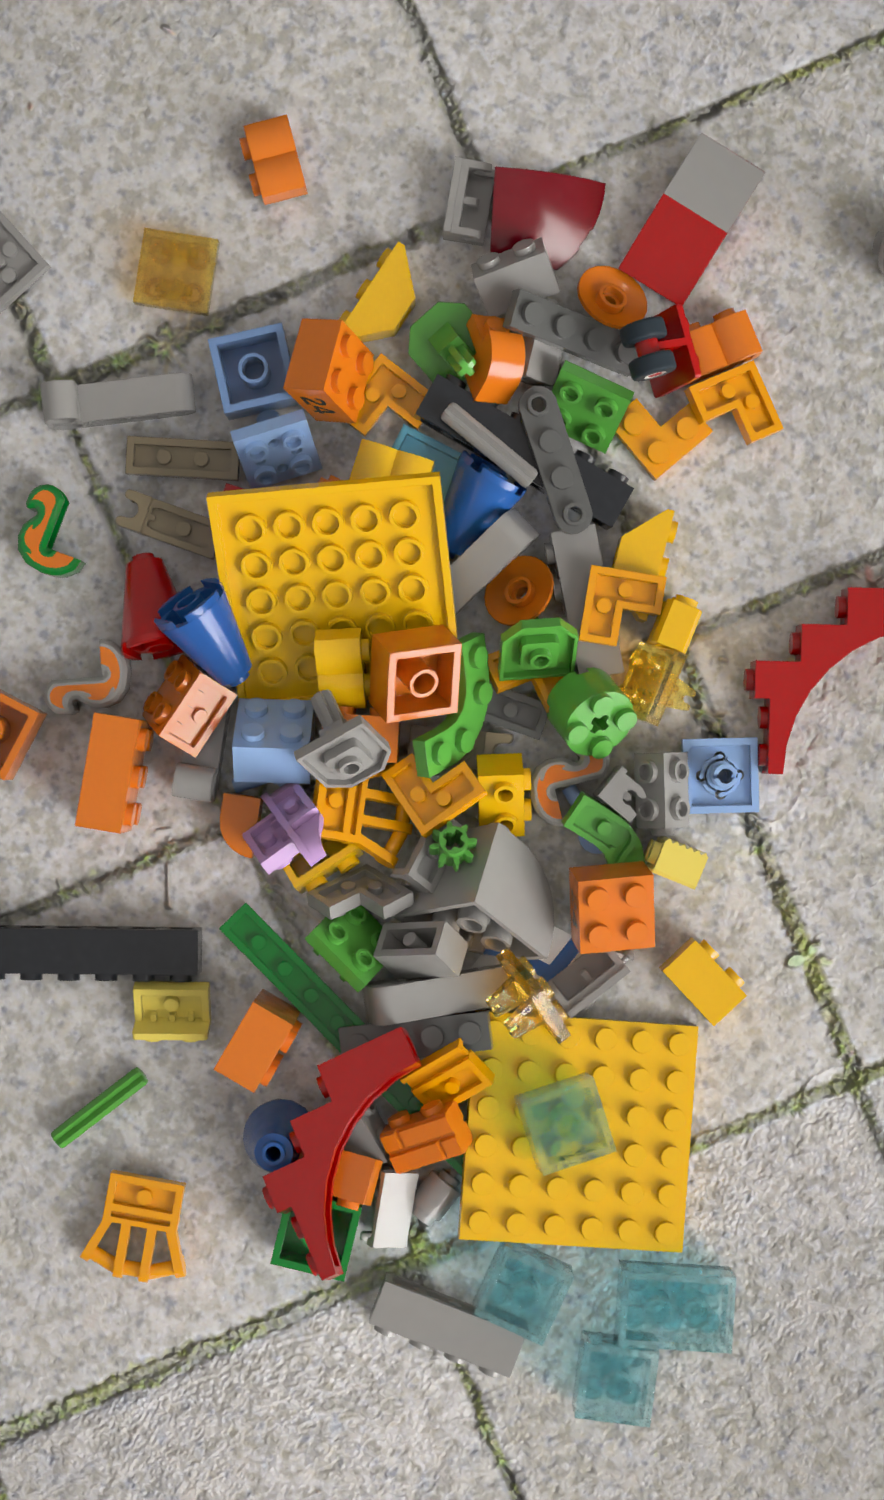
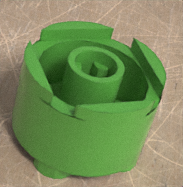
[547,667,637,759]

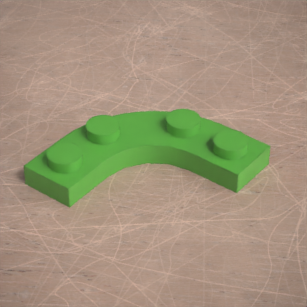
[412,632,493,778]
[561,791,645,864]

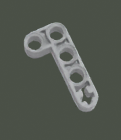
[40,373,196,430]
[450,507,540,615]
[172,664,235,802]
[362,963,517,1026]

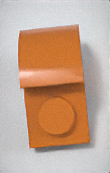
[465,314,525,405]
[220,792,264,858]

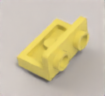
[132,981,212,1042]

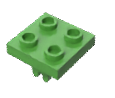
[543,360,635,454]
[305,905,383,992]

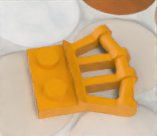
[313,763,413,869]
[80,1170,186,1283]

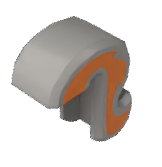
[43,639,132,715]
[529,753,610,826]

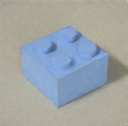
[232,698,315,784]

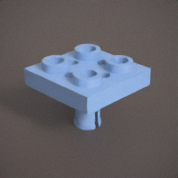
[230,409,323,488]
[681,737,759,814]

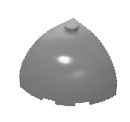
[393,822,554,960]

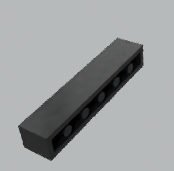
[414,374,634,530]
[0,925,202,982]

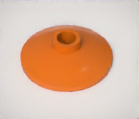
[577,266,648,329]
[484,556,554,626]

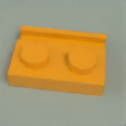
[400,1038,495,1105]

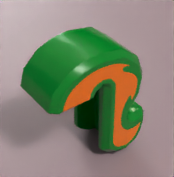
[18,484,86,578]

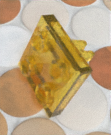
[133,228,220,316]
[619,642,696,727]
[486,947,571,1044]

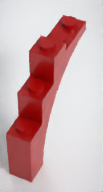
[743,587,884,774]
[262,1027,422,1281]

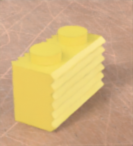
[644,836,708,890]

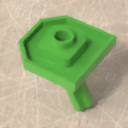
[408,301,477,382]
[498,616,579,681]

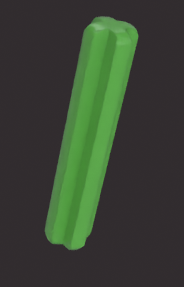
[51,1067,148,1148]

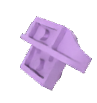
[242,783,327,875]

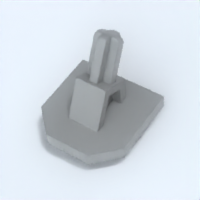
[294,689,391,788]

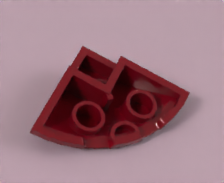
[490,167,606,270]

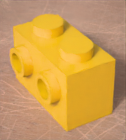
[477,753,532,837]
[283,839,364,894]

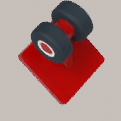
[619,304,701,398]

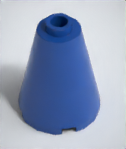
[443,450,527,559]
[154,578,252,687]
[243,1099,308,1173]

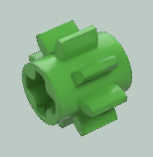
[429,821,477,872]

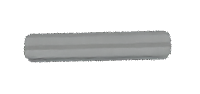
[441,402,538,487]

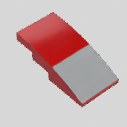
[618,133,765,306]

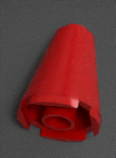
[121,552,184,660]

